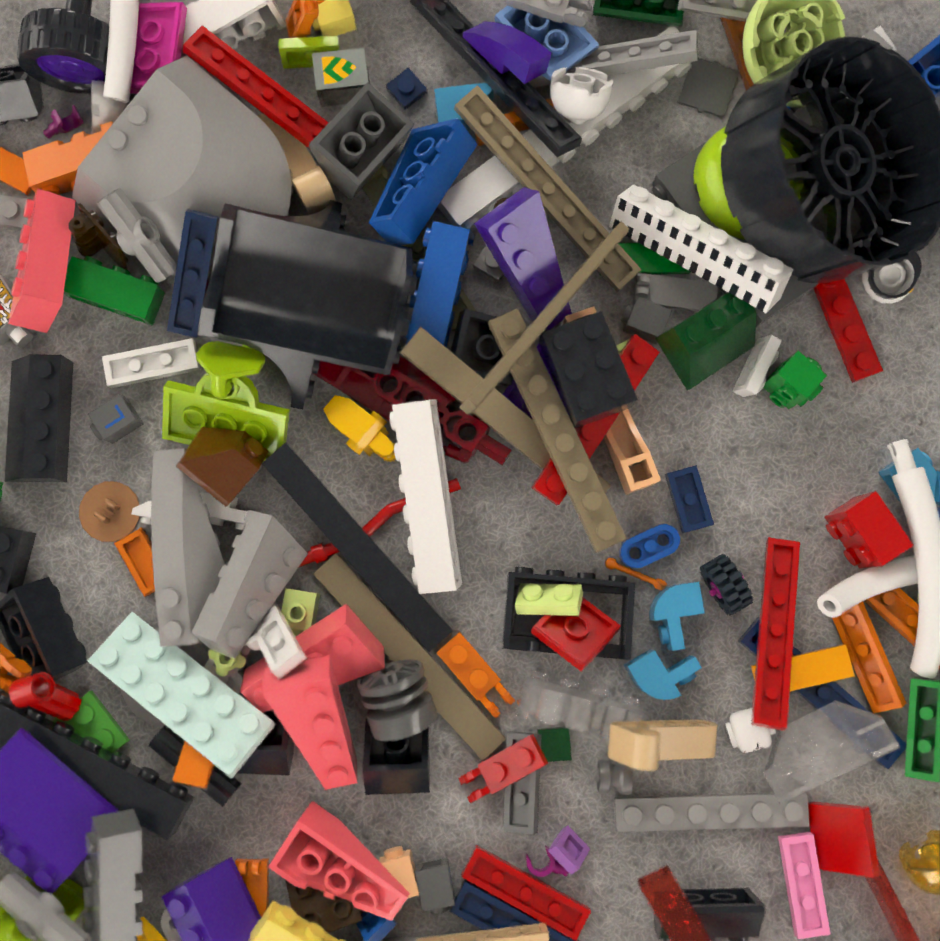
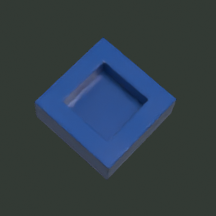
[356,911,397,941]

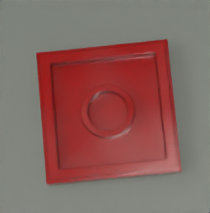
[531,598,621,672]
[808,801,880,878]

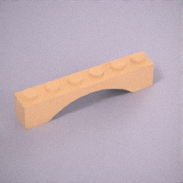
[562,306,661,495]

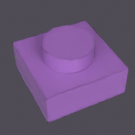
[548,825,590,875]

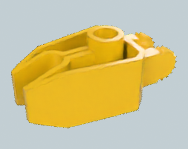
[323,395,396,463]

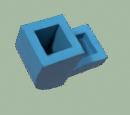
[649,582,705,651]
[624,649,702,700]

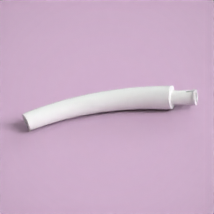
[103,0,139,103]
[887,439,940,679]
[817,555,918,617]

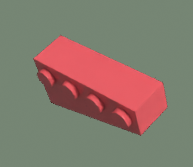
[262,655,357,790]

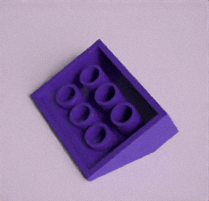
[0,728,120,895]

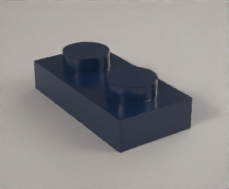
[665,465,714,534]

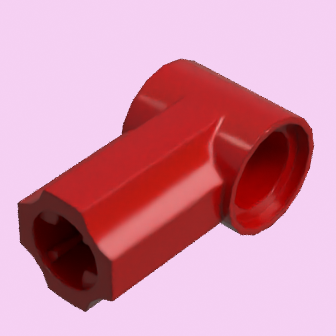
[9,672,82,721]

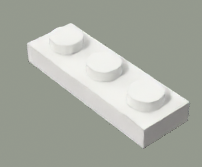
[102,338,201,388]

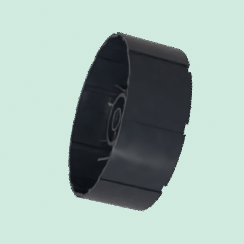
[721,37,940,284]

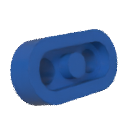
[619,524,680,569]

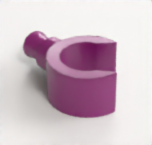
[43,105,83,139]
[525,845,569,877]

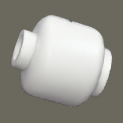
[725,708,776,753]

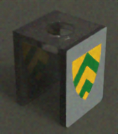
[312,48,370,107]

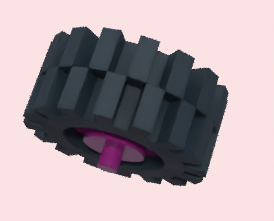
[700,554,754,616]

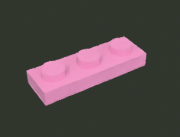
[778,832,831,939]

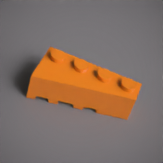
[22,121,113,195]

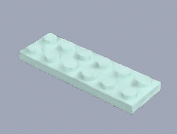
[87,612,276,778]

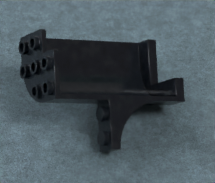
[198,200,417,410]

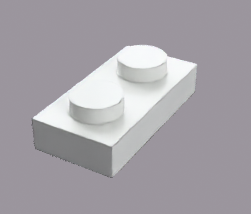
[732,335,782,397]

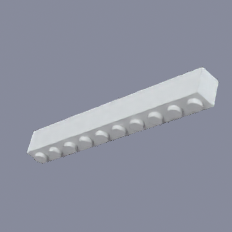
[438,26,692,231]

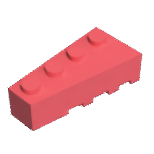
[8,189,76,333]
[240,604,385,713]

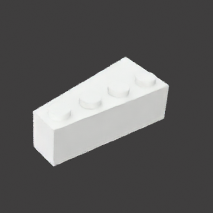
[181,0,287,64]

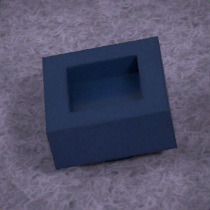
[386,67,427,110]

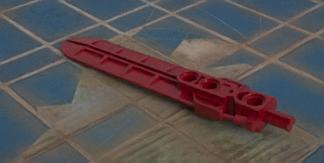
[207,282,512,466]

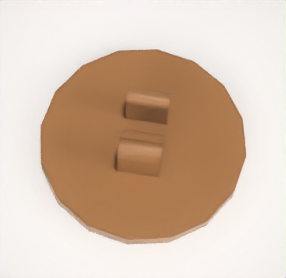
[79,481,140,542]

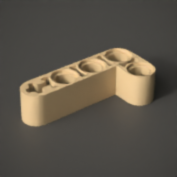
[257,113,336,215]
[608,720,718,771]

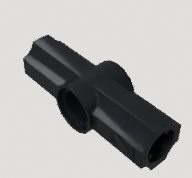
[148,725,242,807]

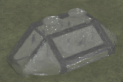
[763,701,901,804]

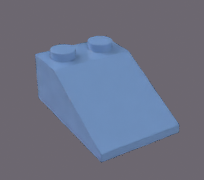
[495,6,599,81]

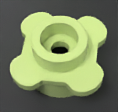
[208,649,246,677]

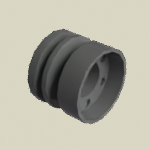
[356,659,437,741]

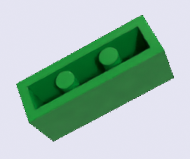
[64,256,165,326]
[904,677,940,783]

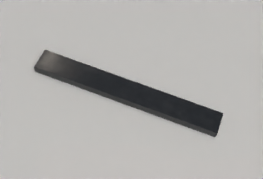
[410,0,582,157]
[262,443,453,652]

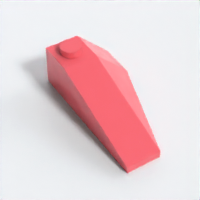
[268,801,410,921]

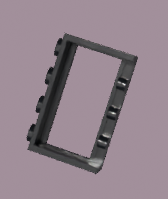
[502,567,635,660]

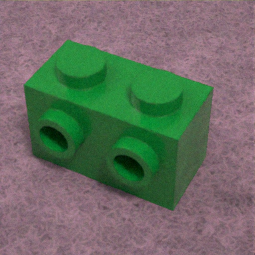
[763,351,827,409]

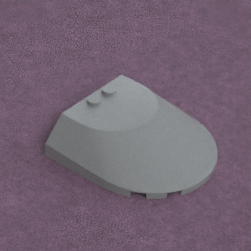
[72,56,293,282]

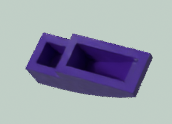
[463,21,552,84]

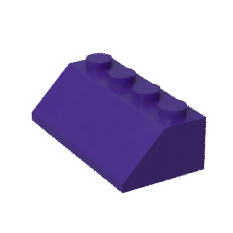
[161,857,261,941]

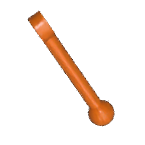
[605,557,667,591]

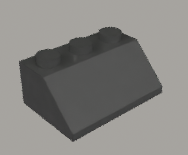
[309,82,414,200]

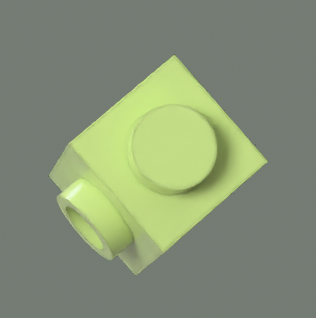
[281,588,320,636]

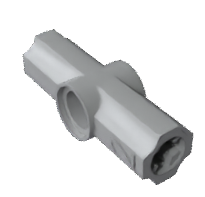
[96,188,177,283]
[0,871,89,941]

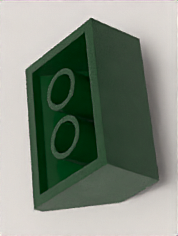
[592,0,684,27]
[655,292,756,391]

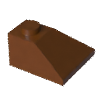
[176,427,269,507]

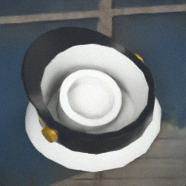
[862,252,922,303]

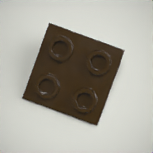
[68,203,129,270]
[285,880,364,934]

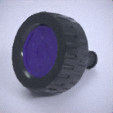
[17,0,109,94]

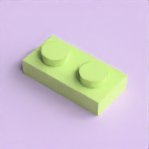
[515,583,583,616]

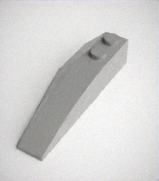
[151,448,227,647]

